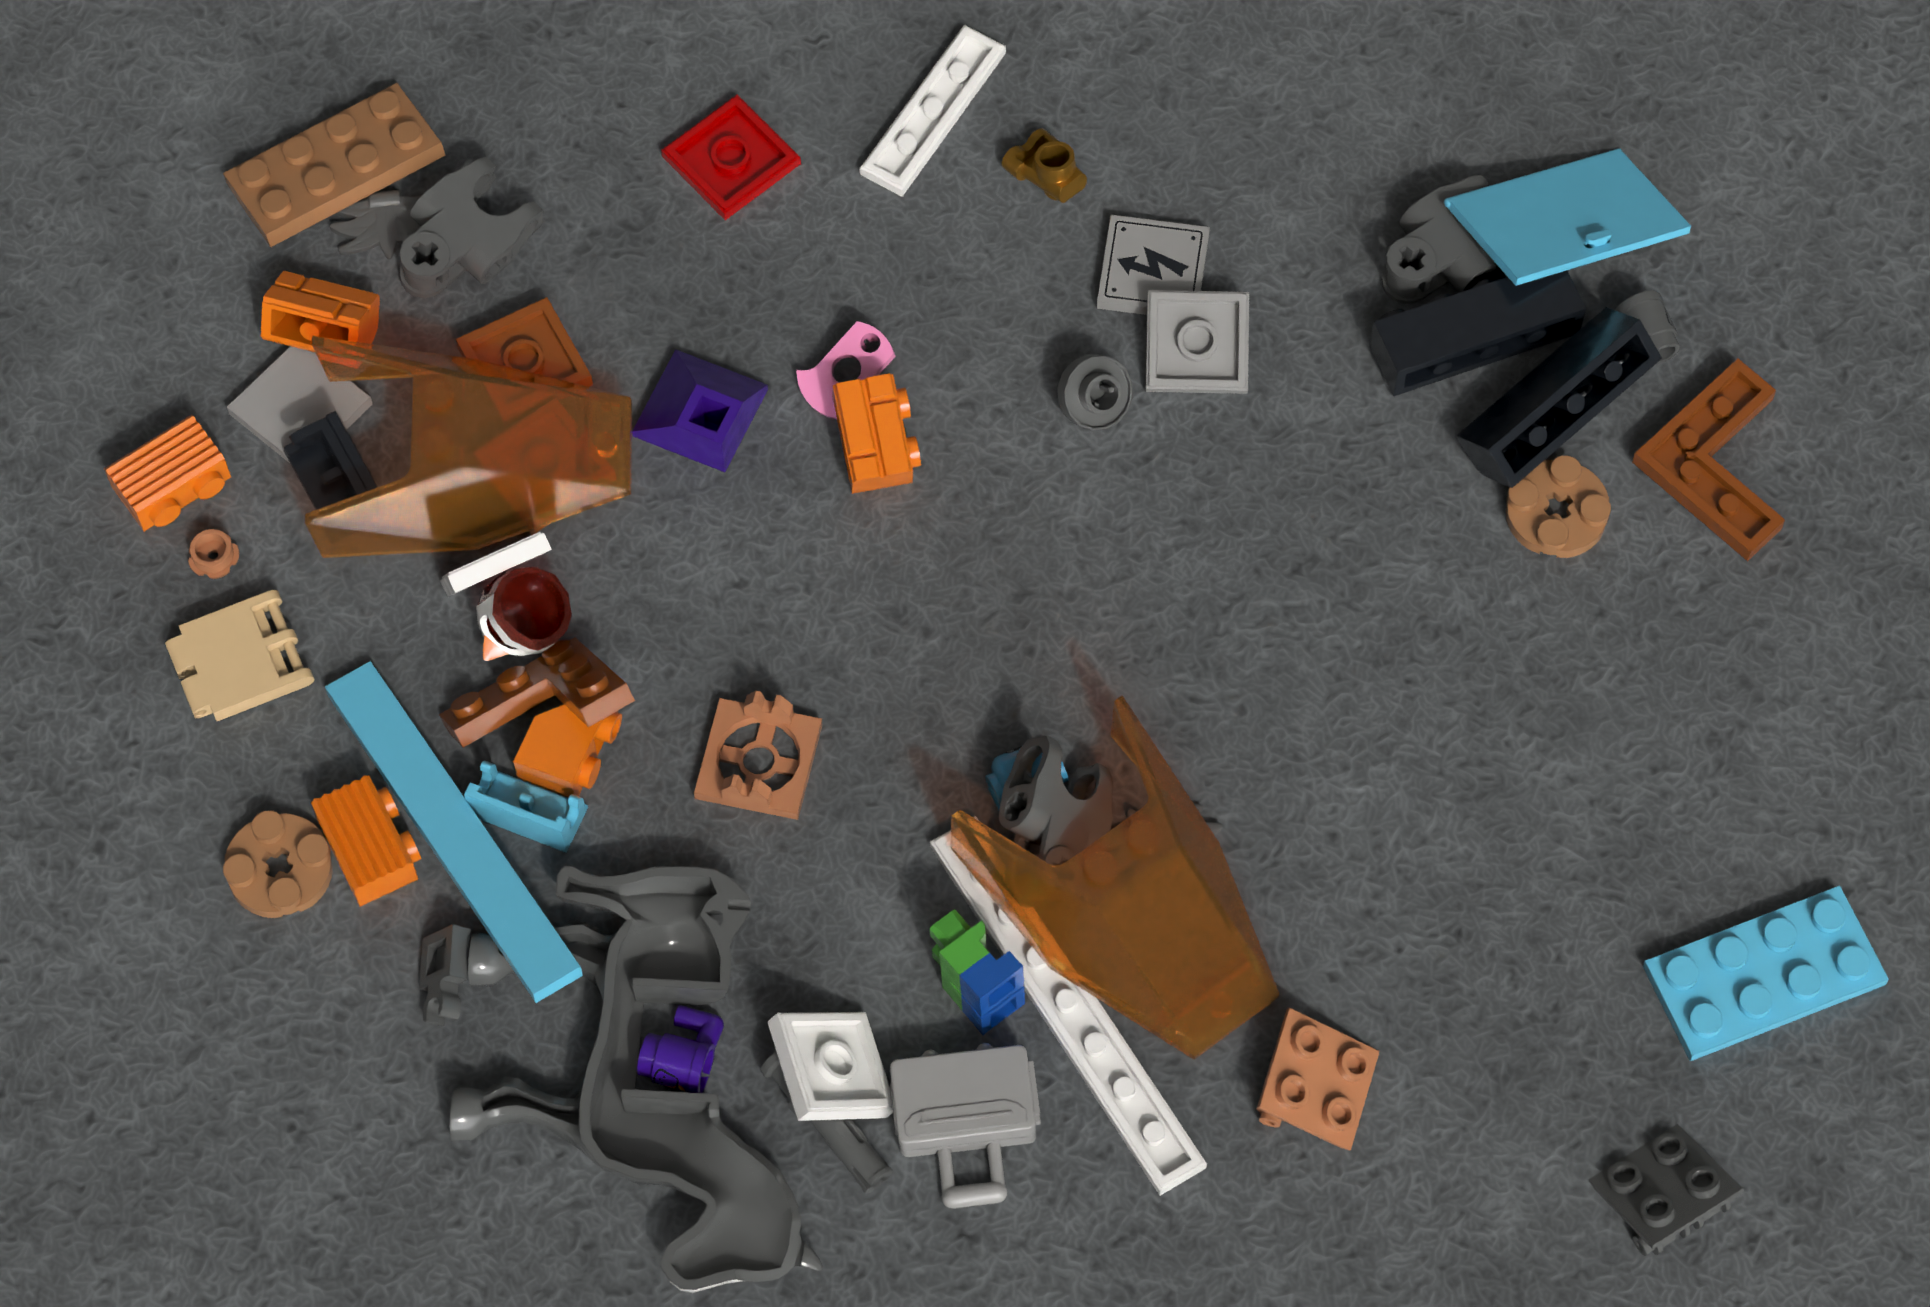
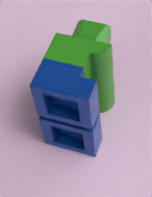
[929,910,1025,1035]

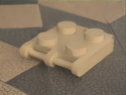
[165,590,314,722]

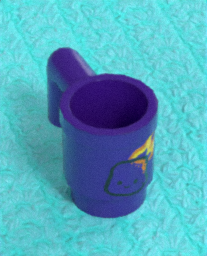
[637,1005,724,1093]

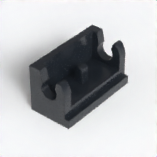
[284,411,384,538]

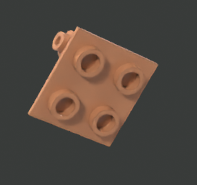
[1257,1008,1380,1151]

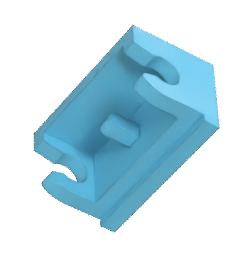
[464,760,588,853]

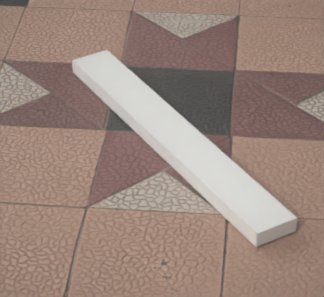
[930,816,1207,1196]

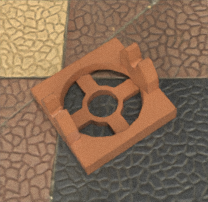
[694,691,823,820]

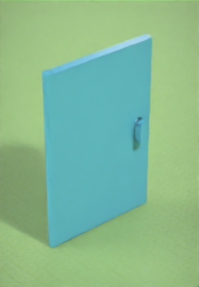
[1444,148,1691,286]

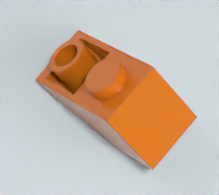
[513,705,622,798]

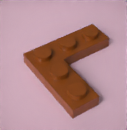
[1632,358,1785,561]
[439,637,635,748]

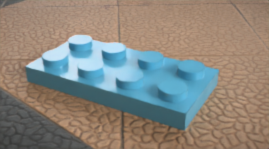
[1643,886,1889,1061]

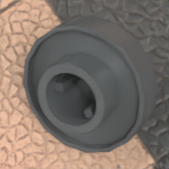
[1058,354,1133,430]

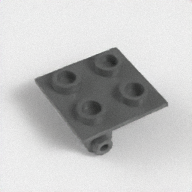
[1588,1124,1744,1256]

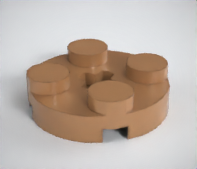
[1506,456,1611,558]
[223,811,333,918]

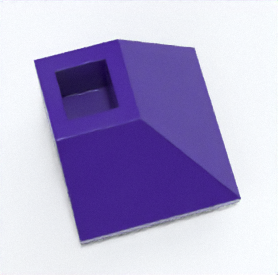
[632,349,768,472]

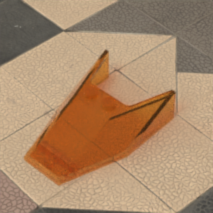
[305,336,632,558]
[951,695,1280,1060]

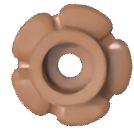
[188,529,240,579]

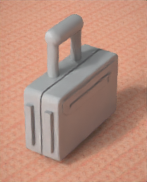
[890,1043,1041,1209]

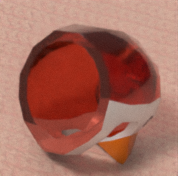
[476,567,572,661]

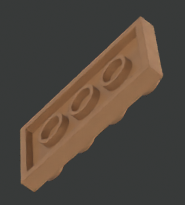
[223,83,446,247]

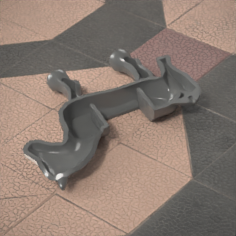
[450,866,823,1293]

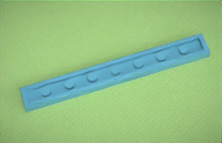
[325,661,583,1003]

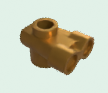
[1002,128,1087,203]

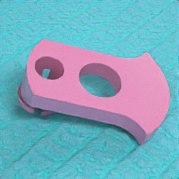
[797,321,896,420]

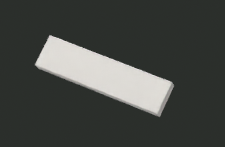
[860,25,1006,197]

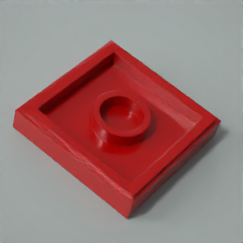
[661,94,801,220]

